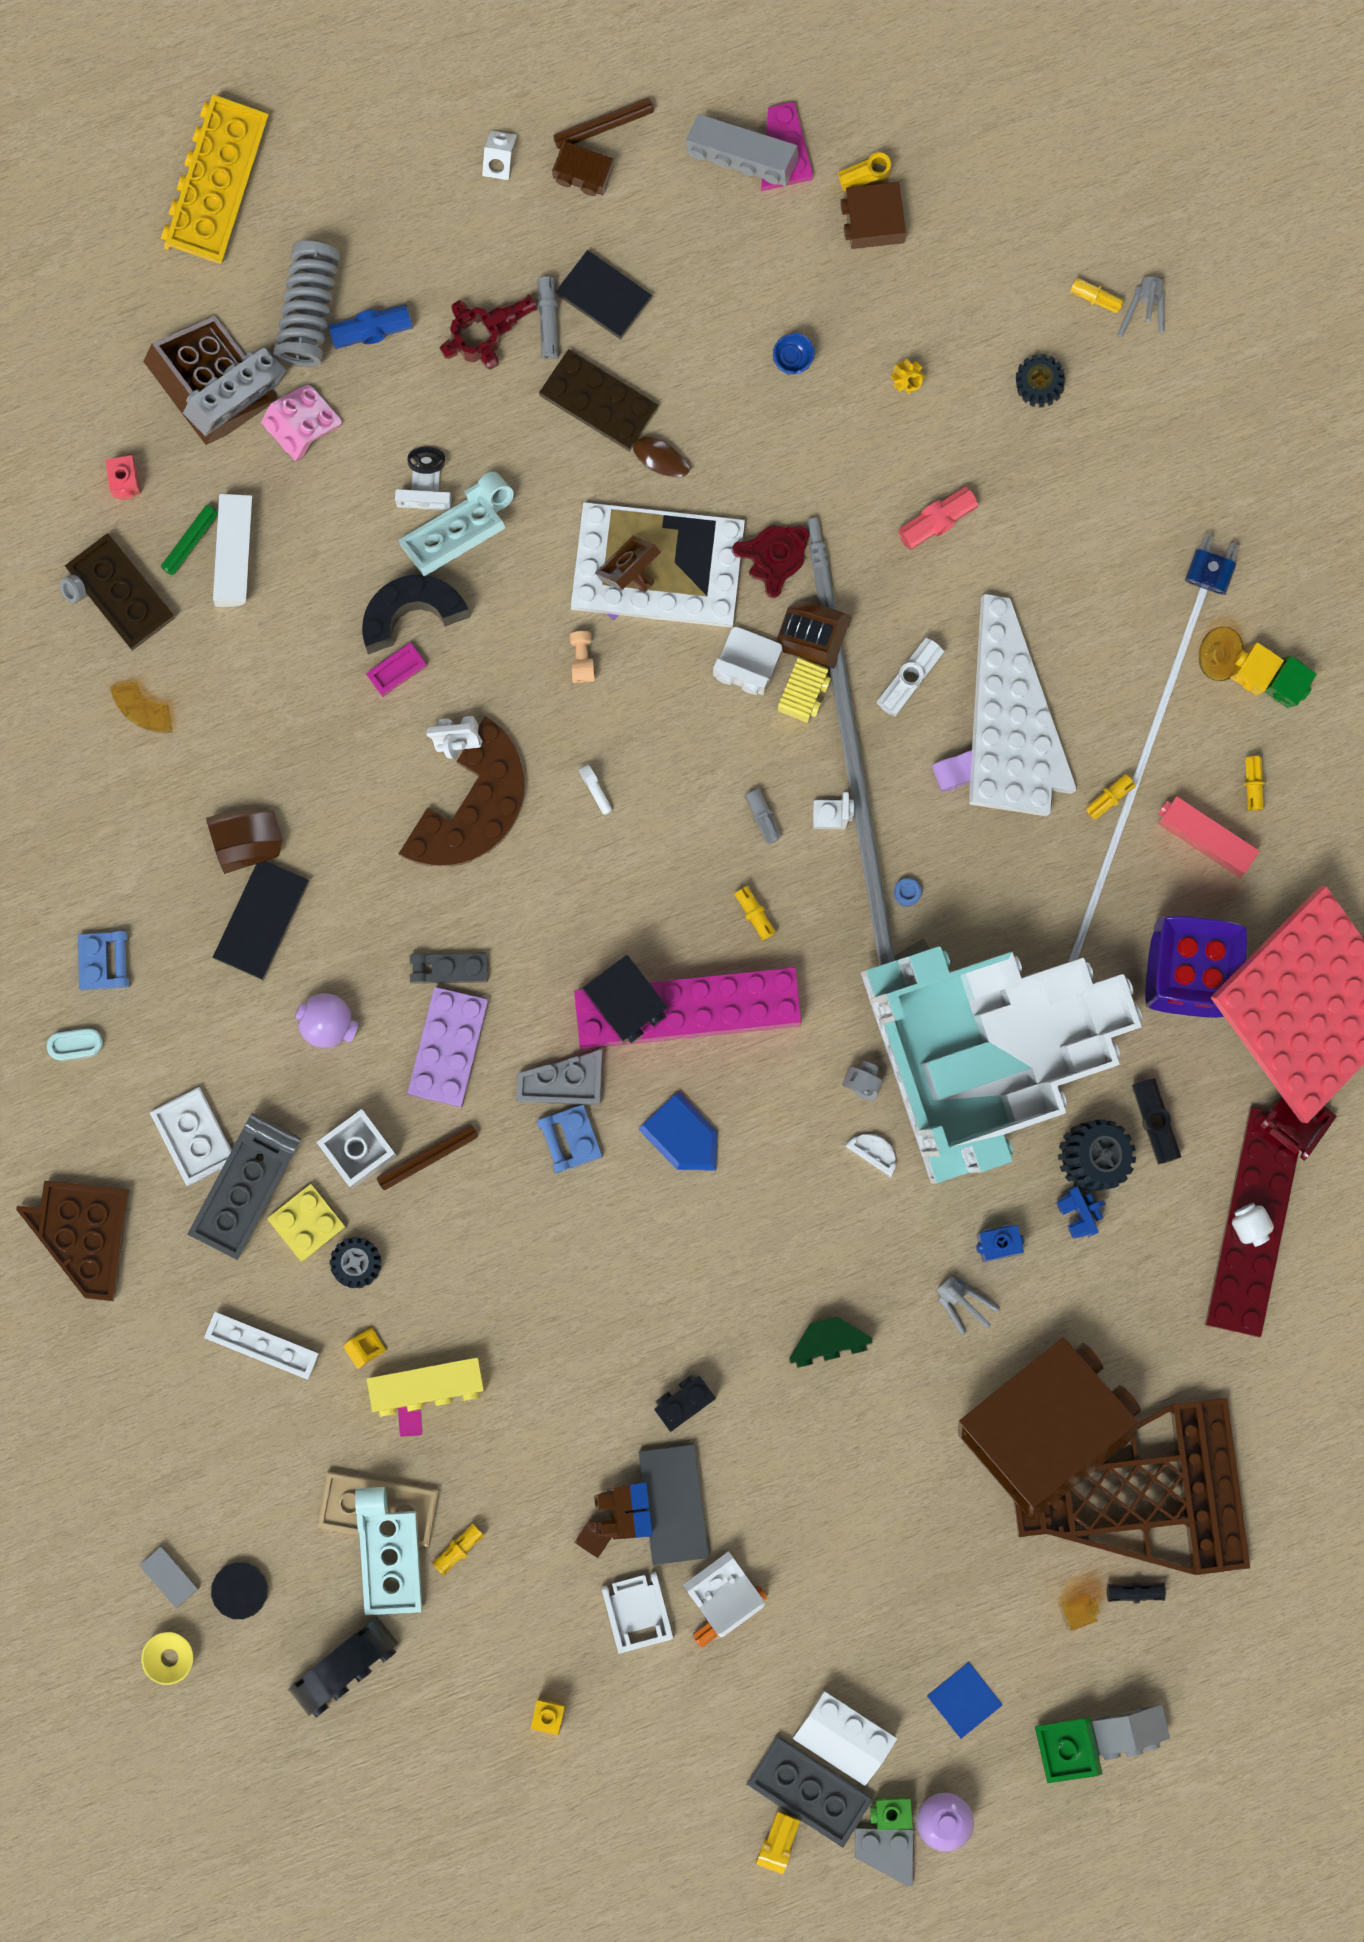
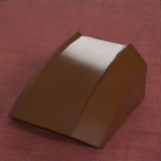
[206,808,283,874]

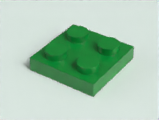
[1035,1717,1103,1784]

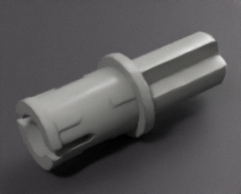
[745,789,781,844]

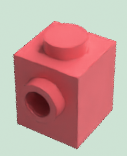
[105,455,141,500]

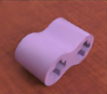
[932,750,972,792]

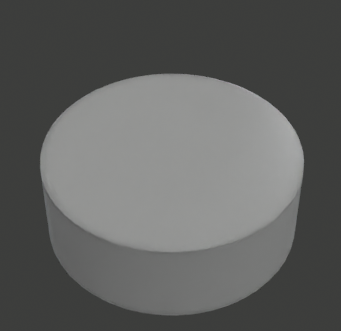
[60,574,86,603]

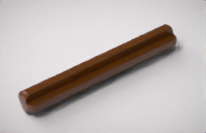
[553,98,654,149]
[377,1125,478,1190]

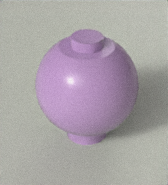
[295,993,359,1048]
[916,1792,974,1852]

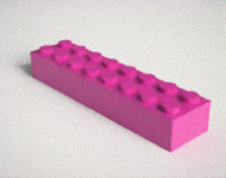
[574,968,801,1050]

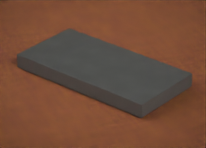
[639,1445,709,1565]
[747,1735,874,1848]

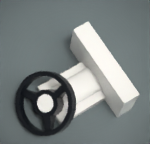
[395,447,452,510]

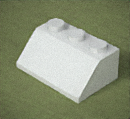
[793,1690,897,1786]

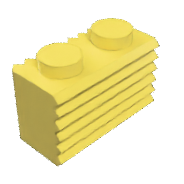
[777,657,831,723]

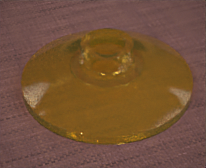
[1198,627,1244,681]

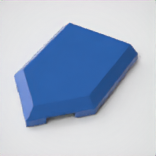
[639,1092,717,1171]

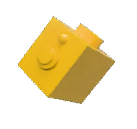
[1229,642,1284,696]

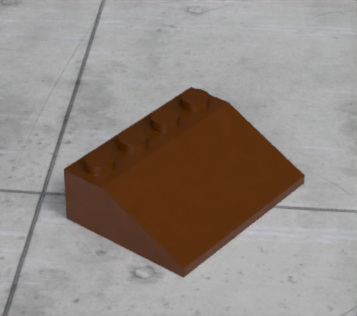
[143,315,277,445]

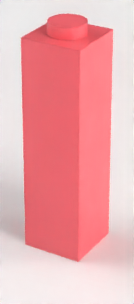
[1158,796,1260,878]

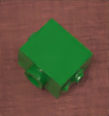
[1265,656,1317,708]

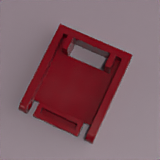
[1260,1095,1337,1161]

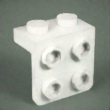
[713,627,782,696]
[683,1551,765,1637]

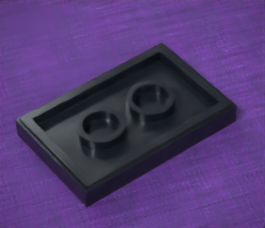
[556,250,652,340]

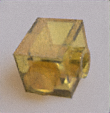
[1058,1593,1100,1631]

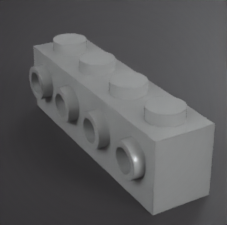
[686,114,799,186]
[183,347,286,437]

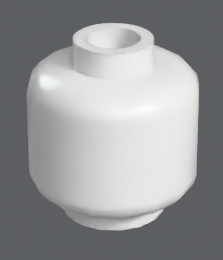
[1232,1203,1274,1247]

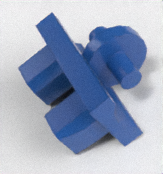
[1056,1186,1106,1239]

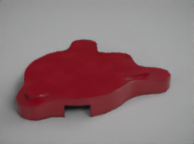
[732,525,809,599]

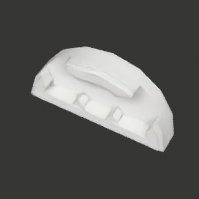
[845,1134,896,1178]

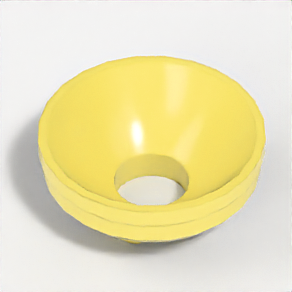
[141,1632,194,1685]

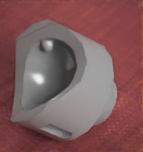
[842,1061,883,1102]

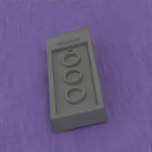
[187,1113,301,1260]

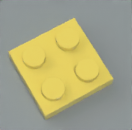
[267,1184,346,1263]

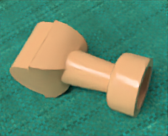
[569,631,595,683]

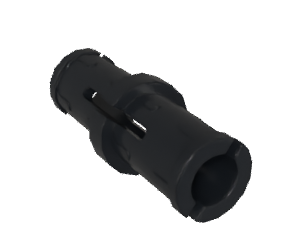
[1106,1581,1166,1604]

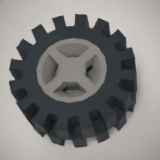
[330,1237,382,1289]

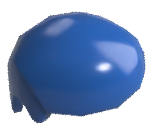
[773,332,815,375]

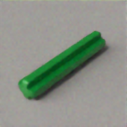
[161,505,218,576]

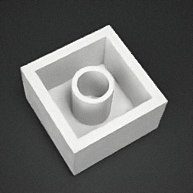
[317,1109,397,1190]

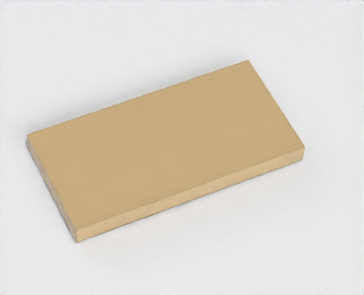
[317,1472,439,1547]

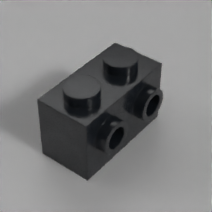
[654,1375,716,1433]

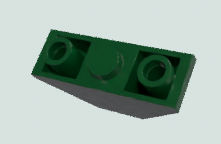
[789,1317,873,1368]

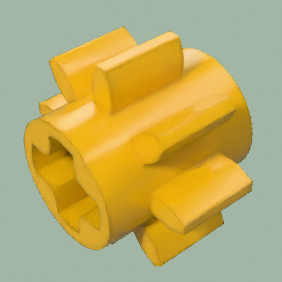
[890,358,926,394]

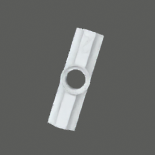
[877,638,944,717]

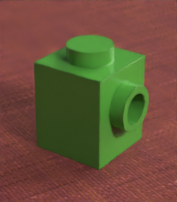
[870,1797,912,1830]

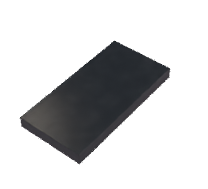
[212,861,310,981]

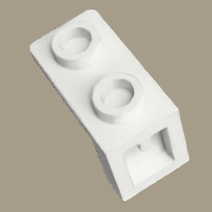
[813,792,854,829]

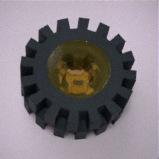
[1016,354,1065,408]

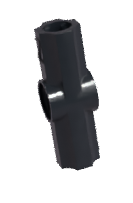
[1132,1078,1181,1165]

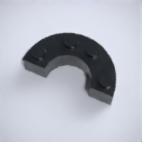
[362,575,470,654]
[288,1617,399,1718]

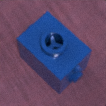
[976,1225,1024,1263]

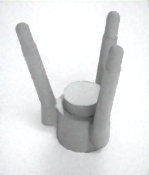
[1117,277,1165,338]
[936,1276,999,1335]

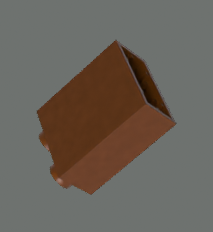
[958,1337,1141,1521]

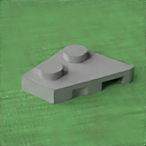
[855,1828,913,1886]

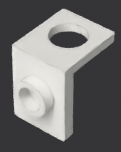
[482,130,517,180]

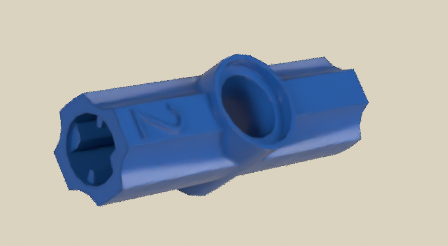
[328,305,413,350]

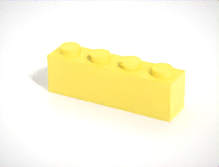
[366,1357,485,1417]

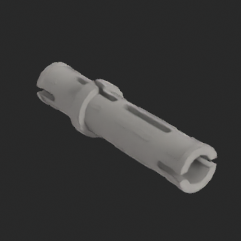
[537,276,559,360]

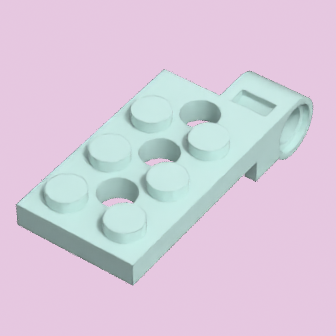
[398,472,514,576]
[355,1487,422,1615]

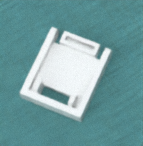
[601,1572,673,1654]

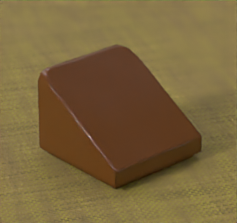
[574,1519,612,1558]

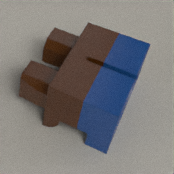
[594,1482,653,1540]

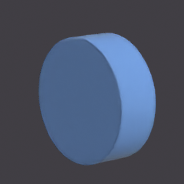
[893,878,921,907]

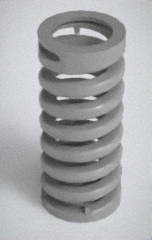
[273,241,340,367]

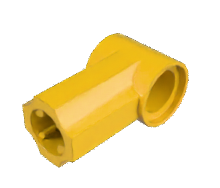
[837,152,891,192]
[756,1811,800,1875]

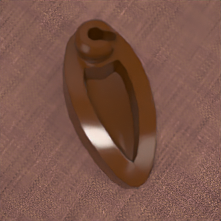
[633,437,690,478]

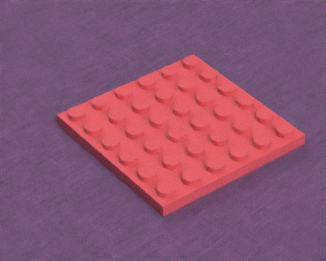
[1210,886,1364,1123]

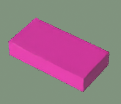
[366,642,427,698]

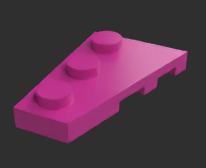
[761,102,813,191]

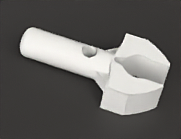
[578,765,612,815]

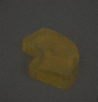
[110,682,172,733]

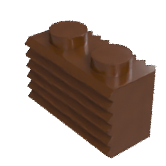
[552,141,614,196]

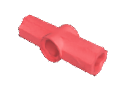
[898,486,978,551]

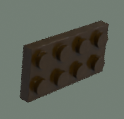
[539,349,659,452]
[65,533,175,651]

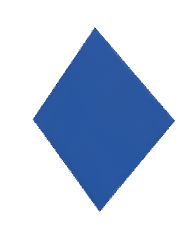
[927,1662,1002,1739]

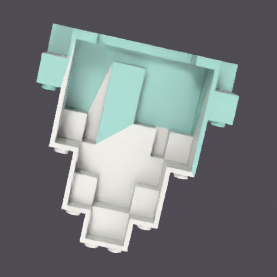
[860,946,1142,1184]

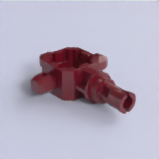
[440,295,538,370]

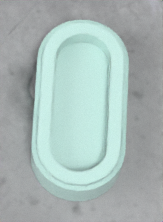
[47,1028,103,1061]

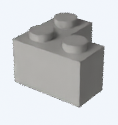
[1091,1705,1170,1760]

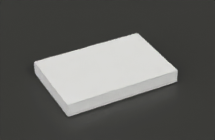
[150,1087,232,1187]

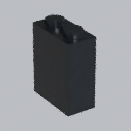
[582,955,668,1045]

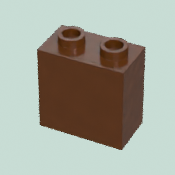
[840,182,906,249]

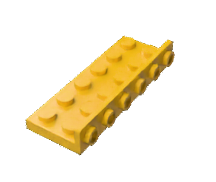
[161,94,269,264]

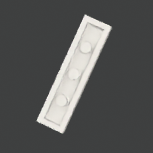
[204,1312,319,1380]

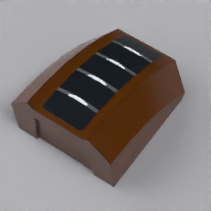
[777,601,852,669]

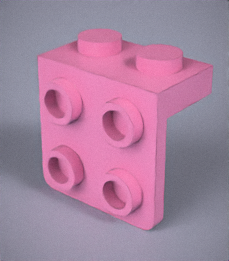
[261,385,342,462]

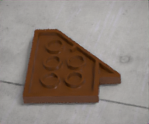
[16,1181,129,1302]

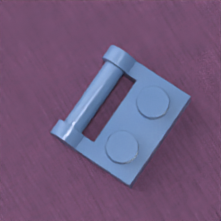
[78,931,130,991]
[536,1105,602,1174]

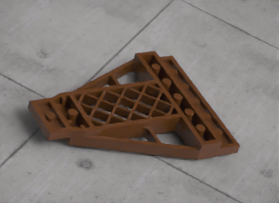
[1014,1398,1250,1575]

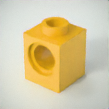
[530,1698,566,1735]

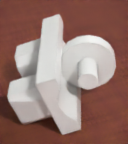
[426,716,483,759]

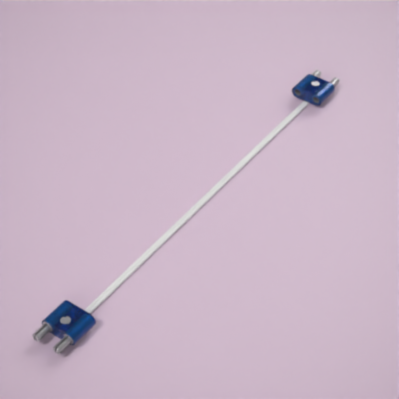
[1068,534,1239,962]

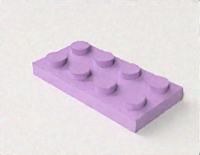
[407,987,489,1108]

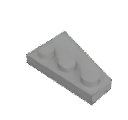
[516,1049,602,1106]

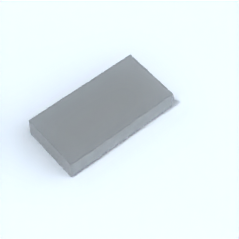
[139,1546,199,1608]

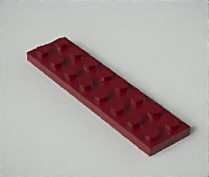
[1205,1107,1299,1338]

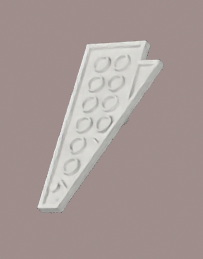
[969,594,1076,816]

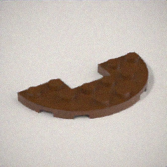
[398,716,524,867]

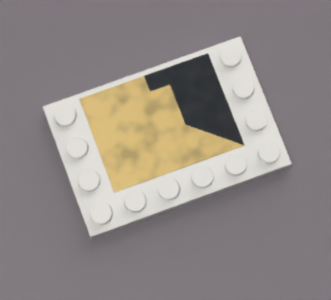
[571,502,745,628]

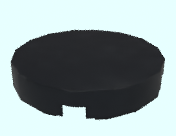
[211,1562,268,1620]

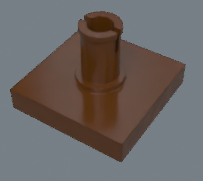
[595,536,661,592]

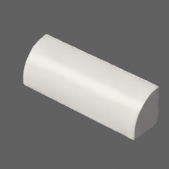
[213,494,252,607]

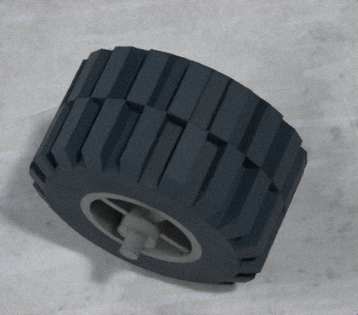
[1058,1119,1136,1192]

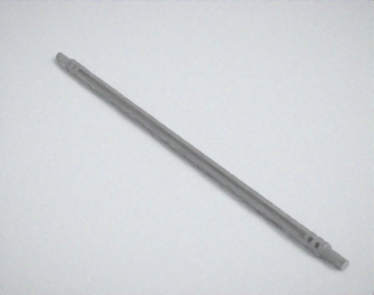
[807,518,895,966]

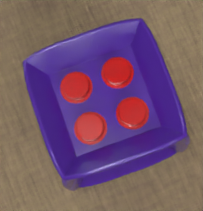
[1145,916,1247,1018]

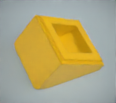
[344,1327,387,1369]

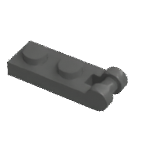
[410,953,488,984]

